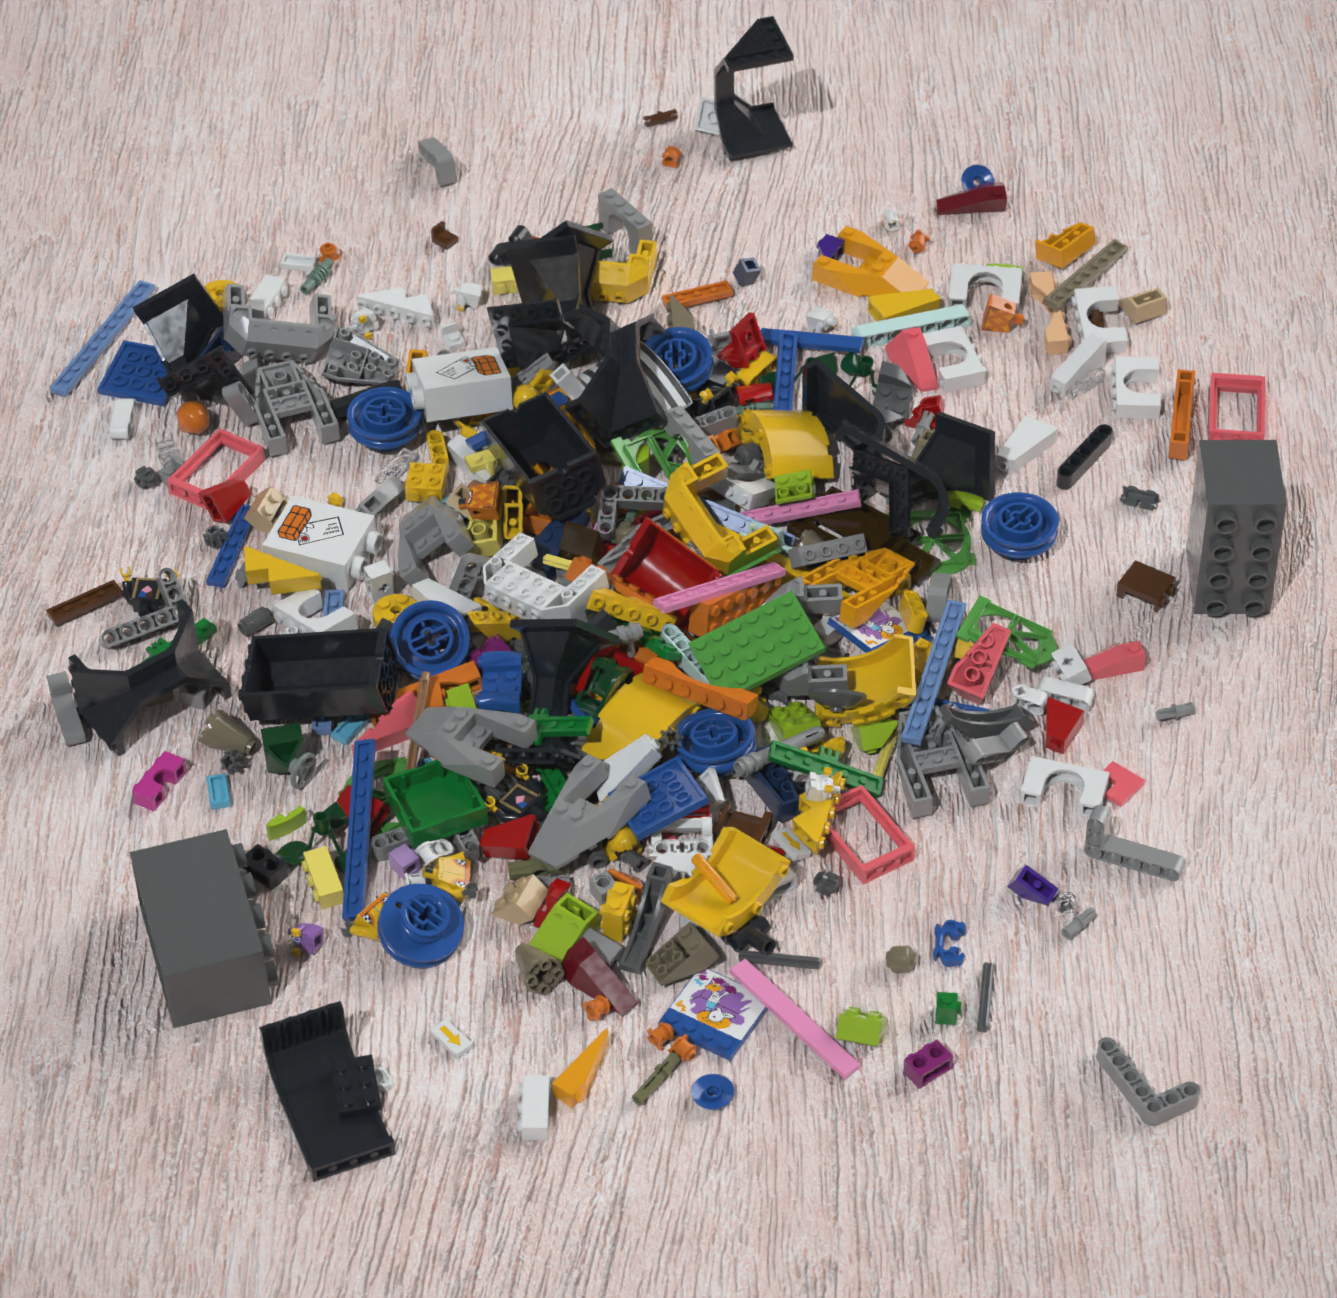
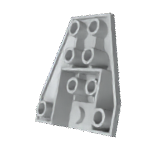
[321,326,401,385]

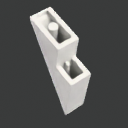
[357,287,435,329]

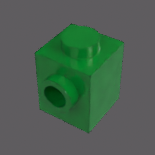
[935,992,962,1025]

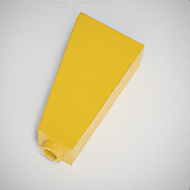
[867,288,941,322]

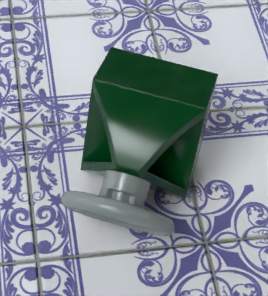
[261,723,317,789]

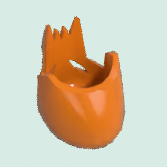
[176,401,209,434]

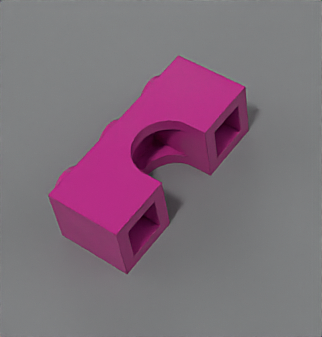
[132,751,187,812]

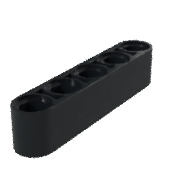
[1056,424,1112,490]

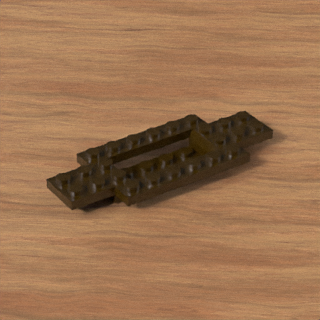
[769,486,940,586]

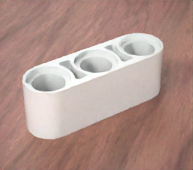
[110,398,136,439]
[1037,677,1095,712]

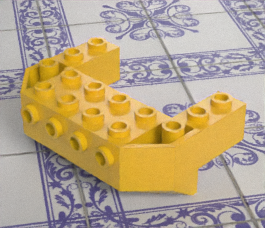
[590,240,658,303]
[662,452,778,574]

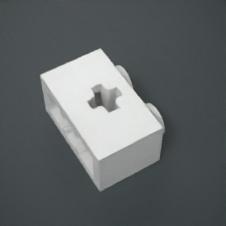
[363,560,396,605]
[1051,643,1092,685]

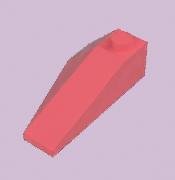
[885,327,939,392]
[946,623,1011,705]
[1082,641,1146,681]
[352,690,417,757]

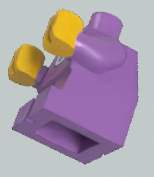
[288,923,324,957]

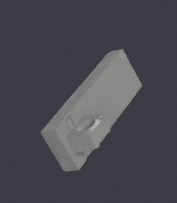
[511,353,557,391]
[727,459,766,480]

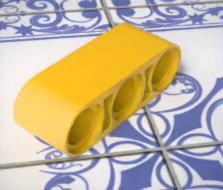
[735,351,777,385]
[427,430,450,476]
[898,590,928,634]

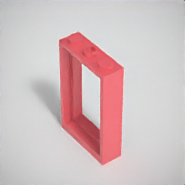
[1208,372,1266,440]
[167,428,265,510]
[824,785,915,885]

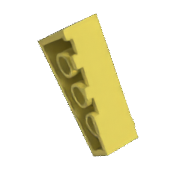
[465,504,503,557]

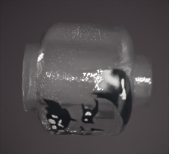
[1051,892,1080,923]

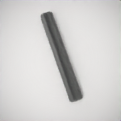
[738,950,821,969]
[977,962,994,1032]

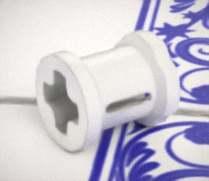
[883,209,900,232]

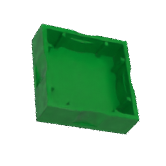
[382,760,488,849]

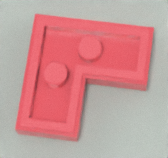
[1103,761,1145,807]

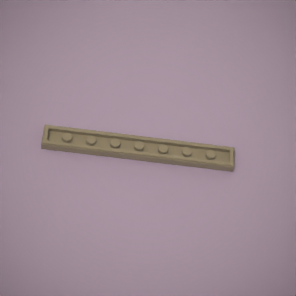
[1042,239,1129,312]

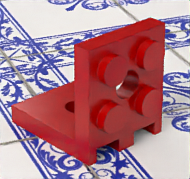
[717,312,767,369]
[576,646,645,691]

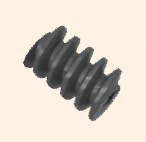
[479,771,519,813]

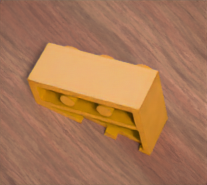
[1035,222,1096,269]

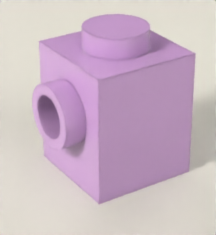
[389,844,421,880]

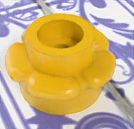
[327,492,344,507]

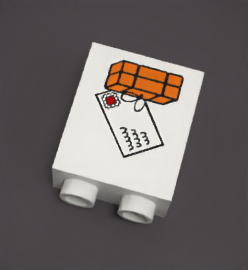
[404,347,513,422]
[262,495,383,592]

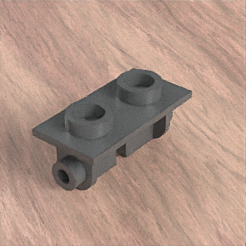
[1120,486,1159,510]

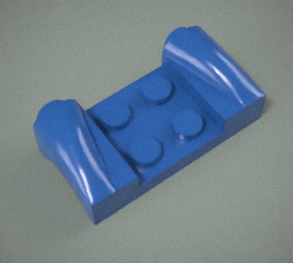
[476,651,523,714]

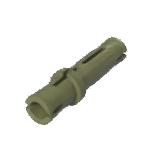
[632,1052,681,1106]

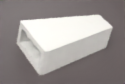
[1050,331,1107,398]
[996,416,1058,474]
[447,434,505,484]
[412,578,482,633]
[595,734,662,803]

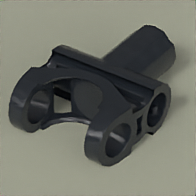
[720,915,776,955]

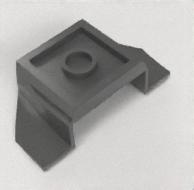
[873,361,913,424]

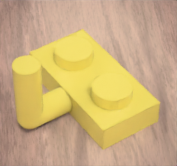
[464,449,500,476]

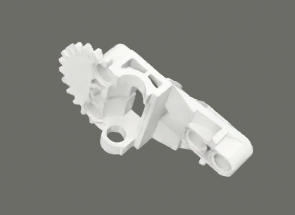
[648,814,713,879]

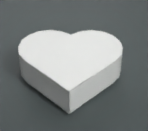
[375,1067,394,1092]

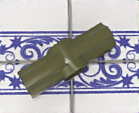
[508,857,570,880]

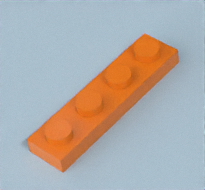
[661,280,733,311]

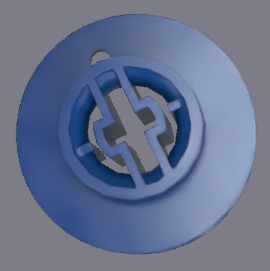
[644,327,714,393]
[347,387,423,452]
[981,492,1059,560]
[390,600,470,680]
[673,708,756,778]
[377,883,464,968]

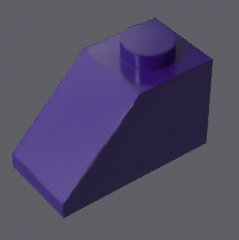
[817,234,845,260]
[1007,864,1059,905]

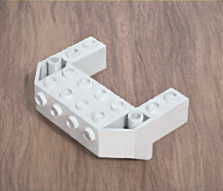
[483,532,610,623]

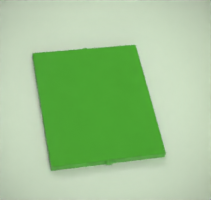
[722,546,783,578]

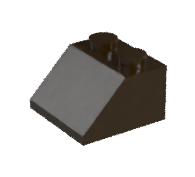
[559,520,606,566]

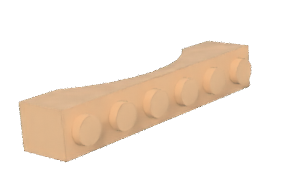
[1029,271,1071,355]

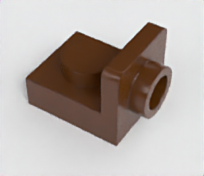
[431,221,459,250]

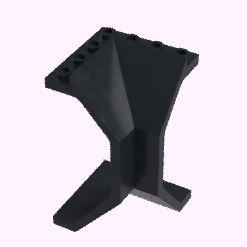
[714,16,794,159]
[541,220,613,366]
[487,234,581,371]
[133,273,254,404]
[564,303,667,449]
[848,412,995,538]
[68,599,232,756]
[494,619,619,770]

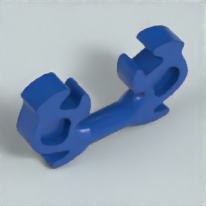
[933,920,966,967]

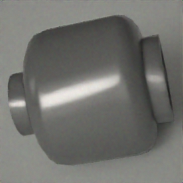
[734,442,762,466]

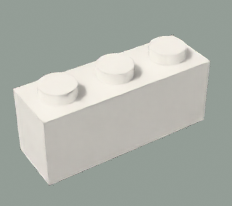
[246,274,288,320]
[517,1075,550,1140]

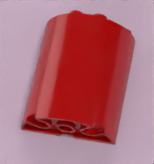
[611,517,723,631]

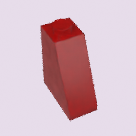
[198,479,252,523]
[1045,697,1084,754]
[336,785,391,842]
[479,814,540,859]

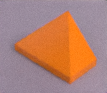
[608,868,643,902]

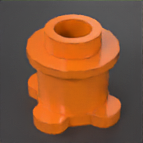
[662,146,681,168]
[908,230,930,253]
[319,242,339,264]
[582,995,610,1021]
[647,1022,674,1051]
[668,1034,697,1062]

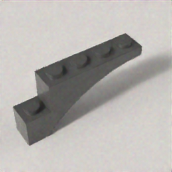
[939,703,1035,739]
[619,862,673,974]

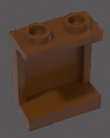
[1116,560,1177,613]
[712,802,773,845]

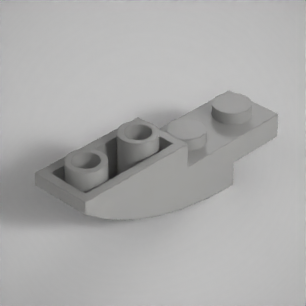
[354,475,405,517]

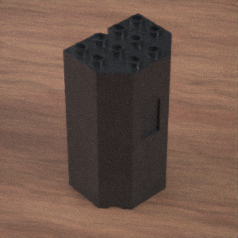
[480,392,606,521]
[238,628,399,721]

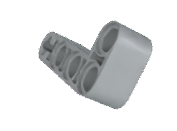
[418,137,457,187]
[926,572,952,623]
[47,671,86,746]
[961,722,1029,766]

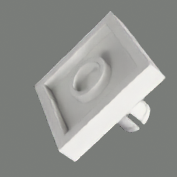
[694,97,720,135]
[696,767,727,814]

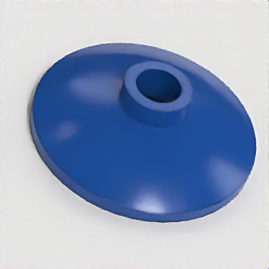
[961,164,994,190]
[691,1074,734,1110]

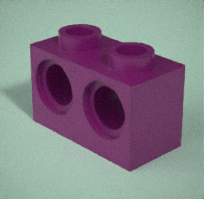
[903,1039,953,1089]

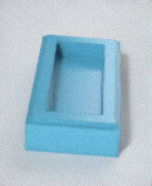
[331,714,370,746]
[206,773,231,810]

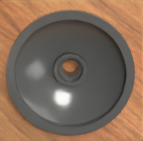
[808,688,867,713]

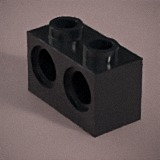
[242,844,288,891]

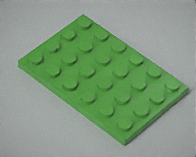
[688,591,826,691]

